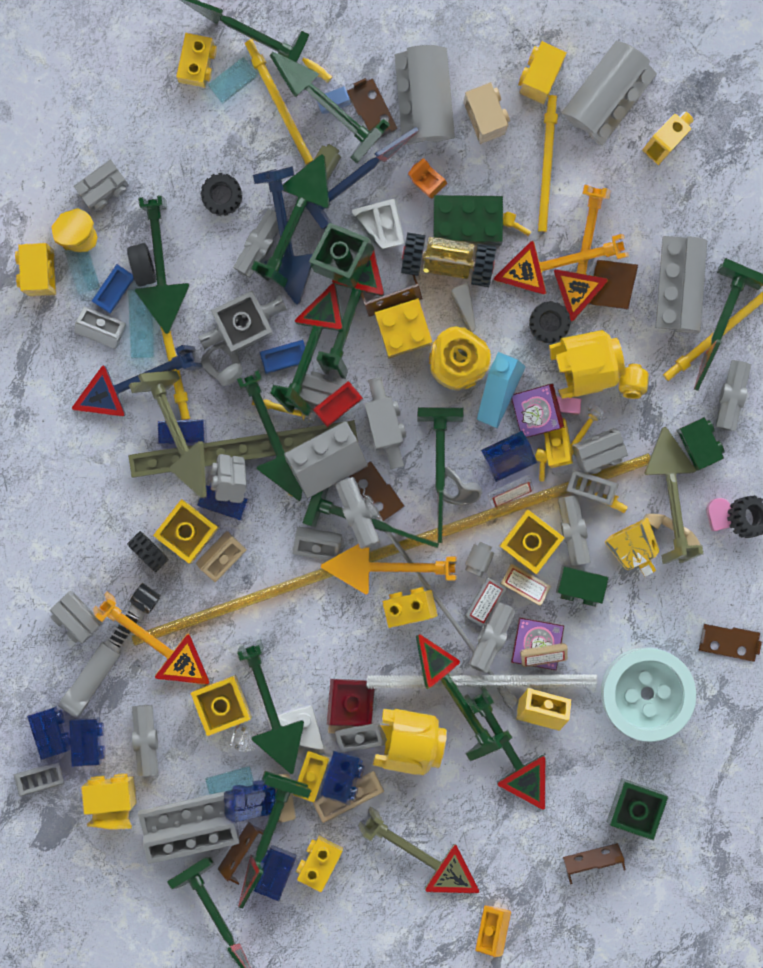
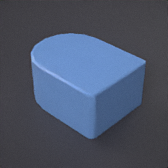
[317,86,351,114]

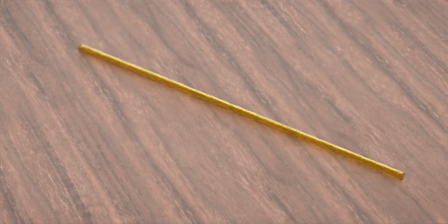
[131,453,650,646]

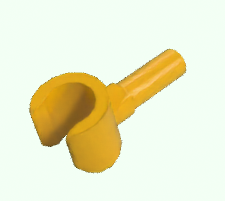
[503,212,531,236]
[534,448,548,481]

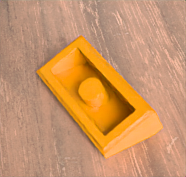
[475,905,511,957]

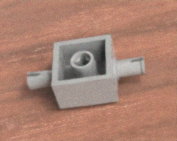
[198,291,287,355]
[364,377,406,470]

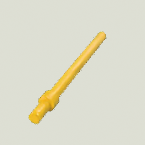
[244,39,313,165]
[538,95,558,232]
[663,291,763,381]
[161,328,190,421]

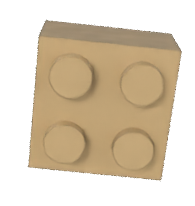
[463,82,510,144]

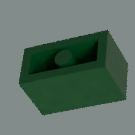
[677,417,725,471]
[556,566,609,607]

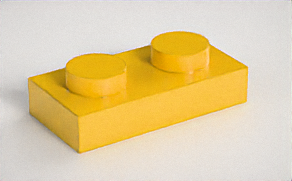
[544,418,573,468]
[293,751,329,802]

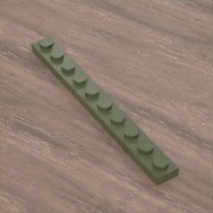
[128,420,358,478]

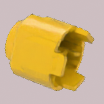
[429,326,491,390]
[549,330,625,399]
[373,708,446,775]

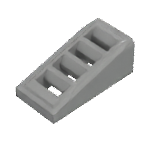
[451,282,476,332]
[567,469,619,506]
[13,761,65,797]

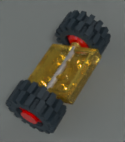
[401,232,496,287]

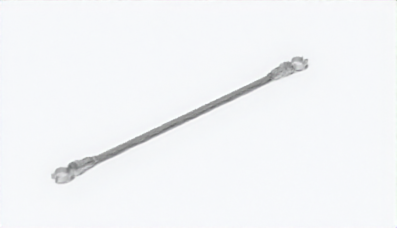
[357,483,522,722]

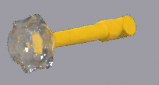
[251,398,317,427]
[570,404,605,456]

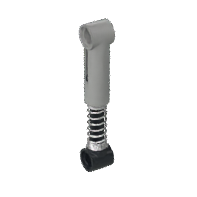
[58,583,161,719]

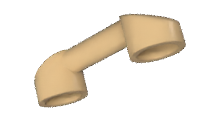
[643,514,701,546]

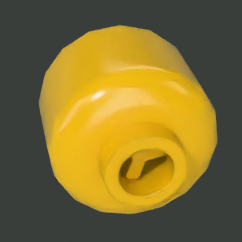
[618,363,649,399]

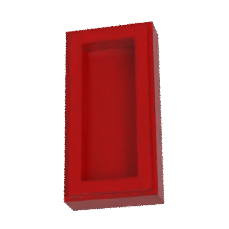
[313,381,363,428]

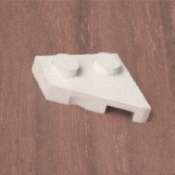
[352,199,405,250]
[268,705,324,749]

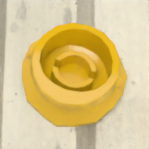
[51,208,98,252]
[87,810,132,829]

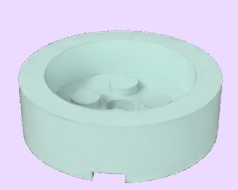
[601,647,696,742]

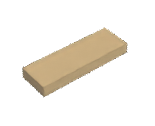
[313,771,384,823]

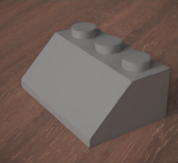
[285,421,368,499]

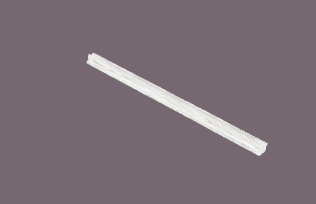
[367,674,597,689]

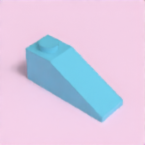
[477,352,526,429]

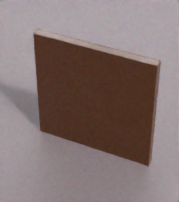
[589,260,638,310]

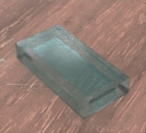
[208,57,258,104]
[64,250,101,295]
[205,765,256,796]

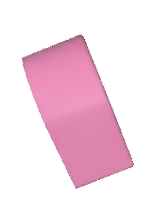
[557,397,581,415]
[706,498,732,531]

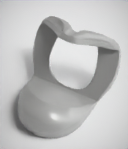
[201,342,243,386]
[435,466,482,505]

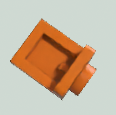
[408,158,448,199]

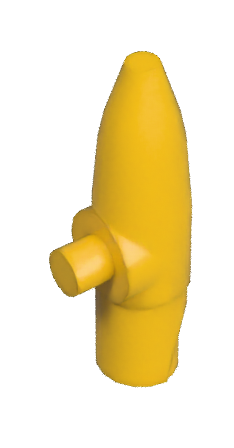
[302,58,332,83]
[595,492,628,513]

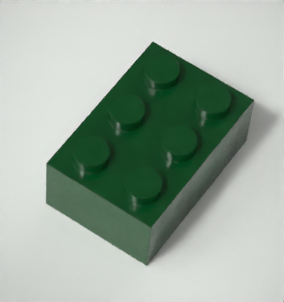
[433,195,503,246]

